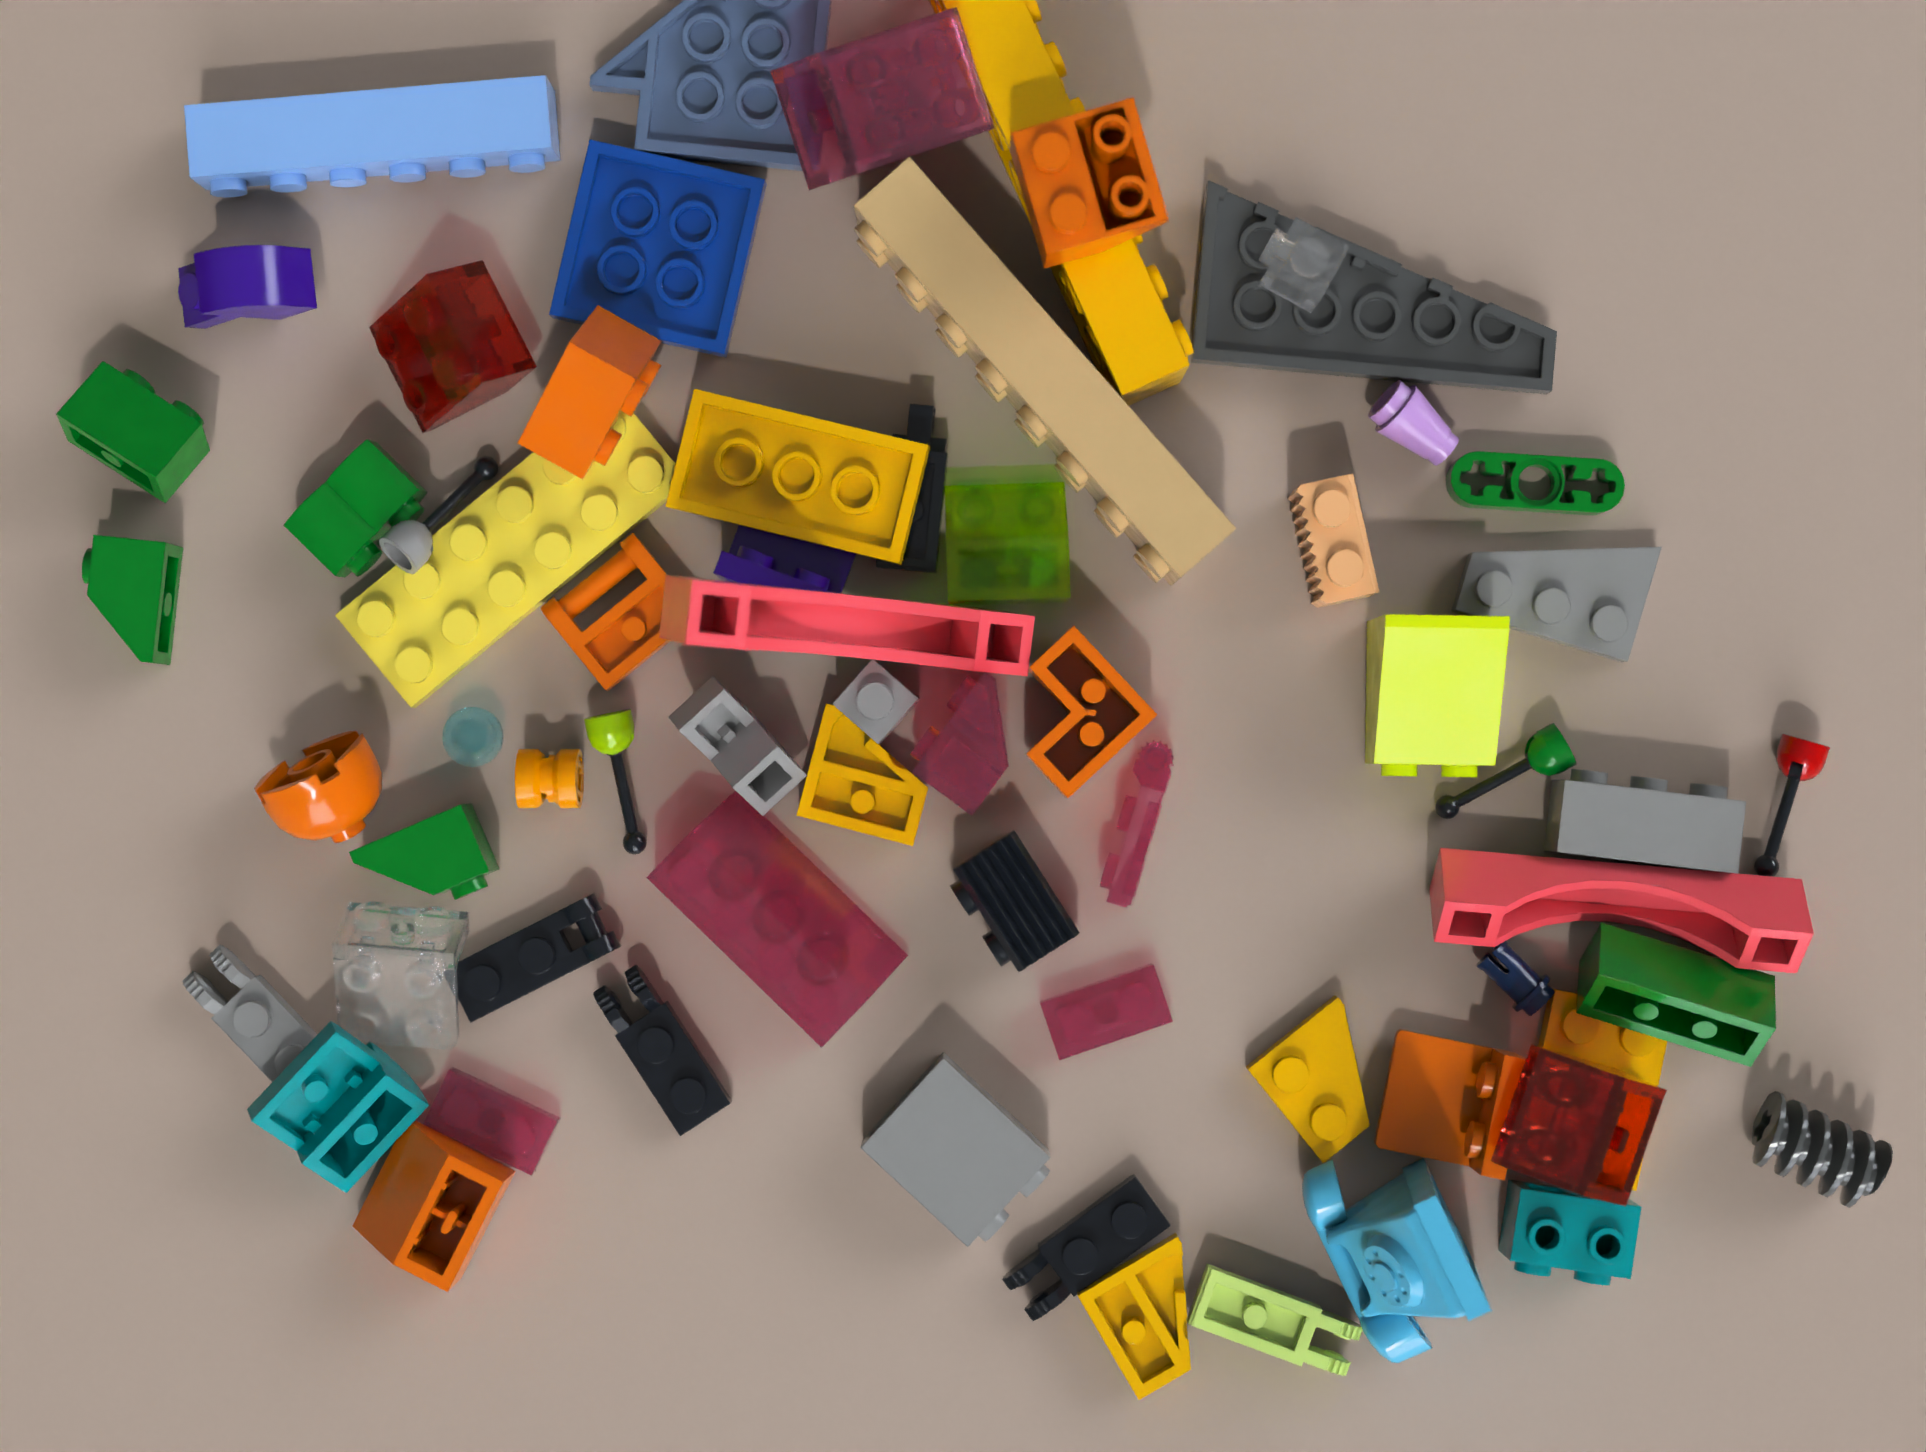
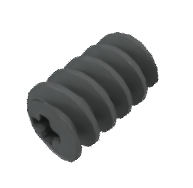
[1751,1091,1893,1208]

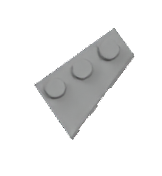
[1451,547,1662,662]

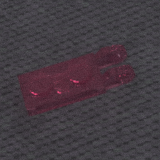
[1099,740,1174,908]

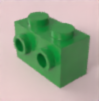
[56,361,210,503]

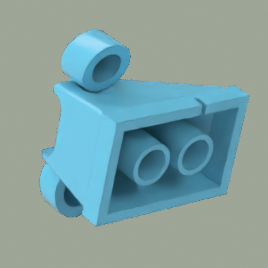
[1302,1158,1492,1363]

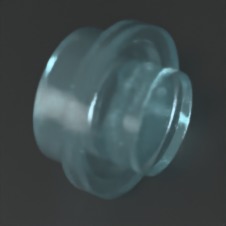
[442,707,504,767]

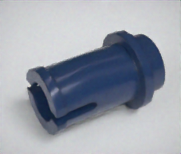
[1476,941,1555,1016]

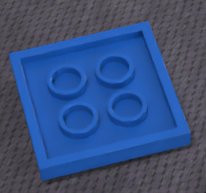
[549,139,767,358]

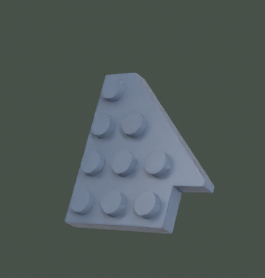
[590,0,832,172]

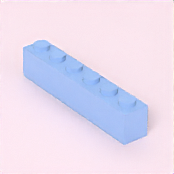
[184,75,561,197]

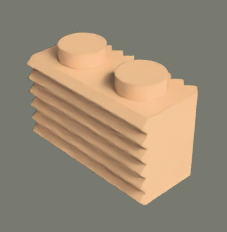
[1288,474,1380,608]

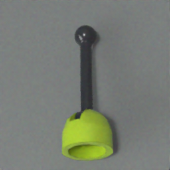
[584,709,647,855]

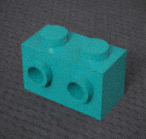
[1498,1179,1641,1285]

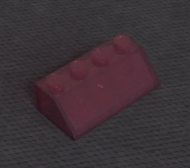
[646,791,908,1048]

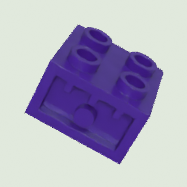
[713,525,857,593]

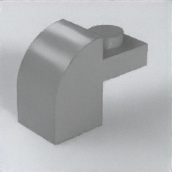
[668,676,807,816]

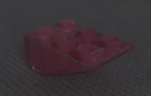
[770,7,995,190]

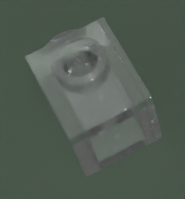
[1258,217,1350,313]

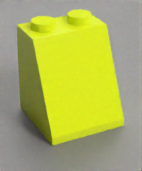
[1365,614,1510,778]

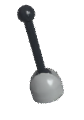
[379,456,498,574]

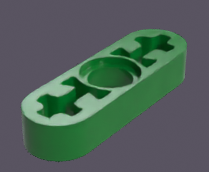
[1446,451,1625,515]

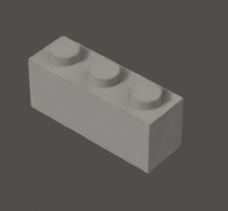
[1544,769,1746,874]

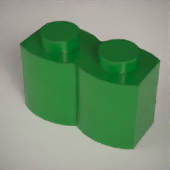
[283,439,428,578]

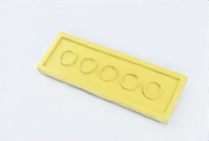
[335,412,676,708]

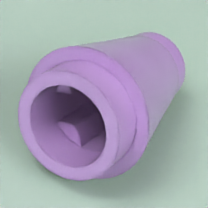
[1368,380,1459,466]

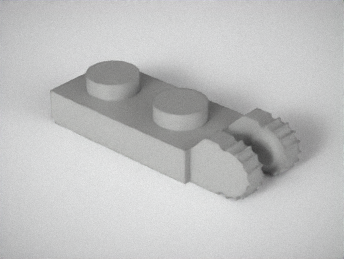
[182,945,318,1082]

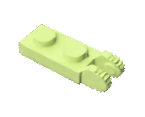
[1186,1264,1363,1376]

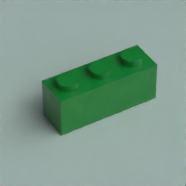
[1576,922,1776,1067]

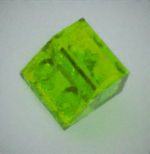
[945,482,1071,606]

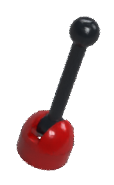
[1754,734,1830,876]

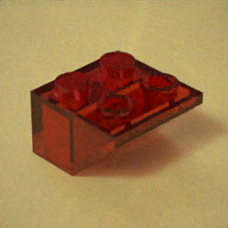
[369,260,537,433]
[1491,1044,1667,1206]

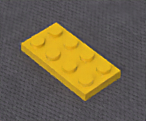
[665,389,930,565]

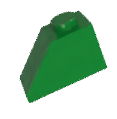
[82,535,183,665]
[349,804,500,900]

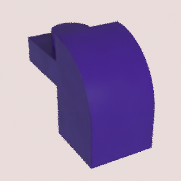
[178,245,317,329]

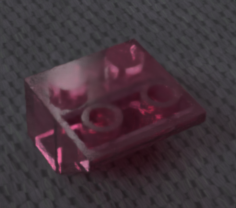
[910,672,1009,816]

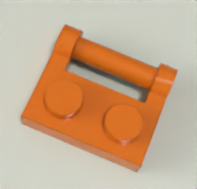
[540,533,670,691]

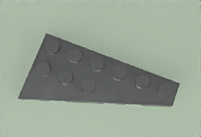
[1191,180,1557,394]

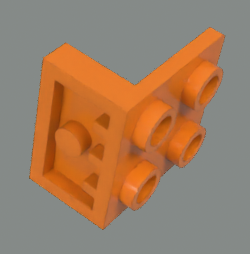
[1374,1029,1529,1180]

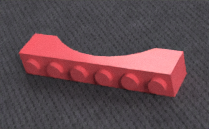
[659,575,1035,676]
[1429,848,1814,973]

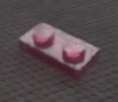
[1039,963,1173,1060]
[423,1067,561,1176]

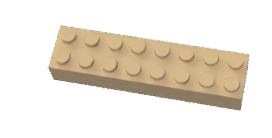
[854,157,1237,586]

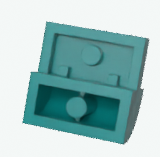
[247,1021,429,1193]

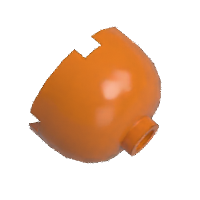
[254,731,382,843]

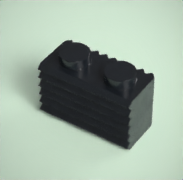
[950,830,1080,972]

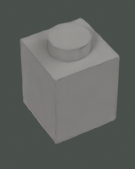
[833,659,919,745]

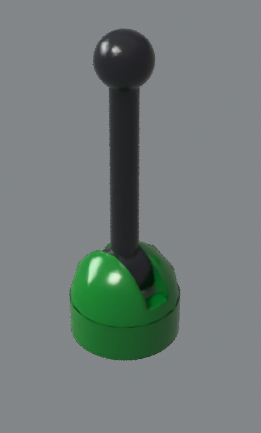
[1435,723,1577,819]

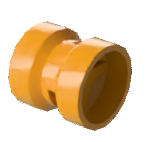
[515,749,584,808]

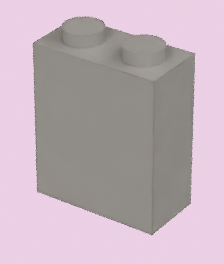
[860,1052,1050,1247]

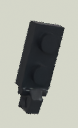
[876,404,948,574]

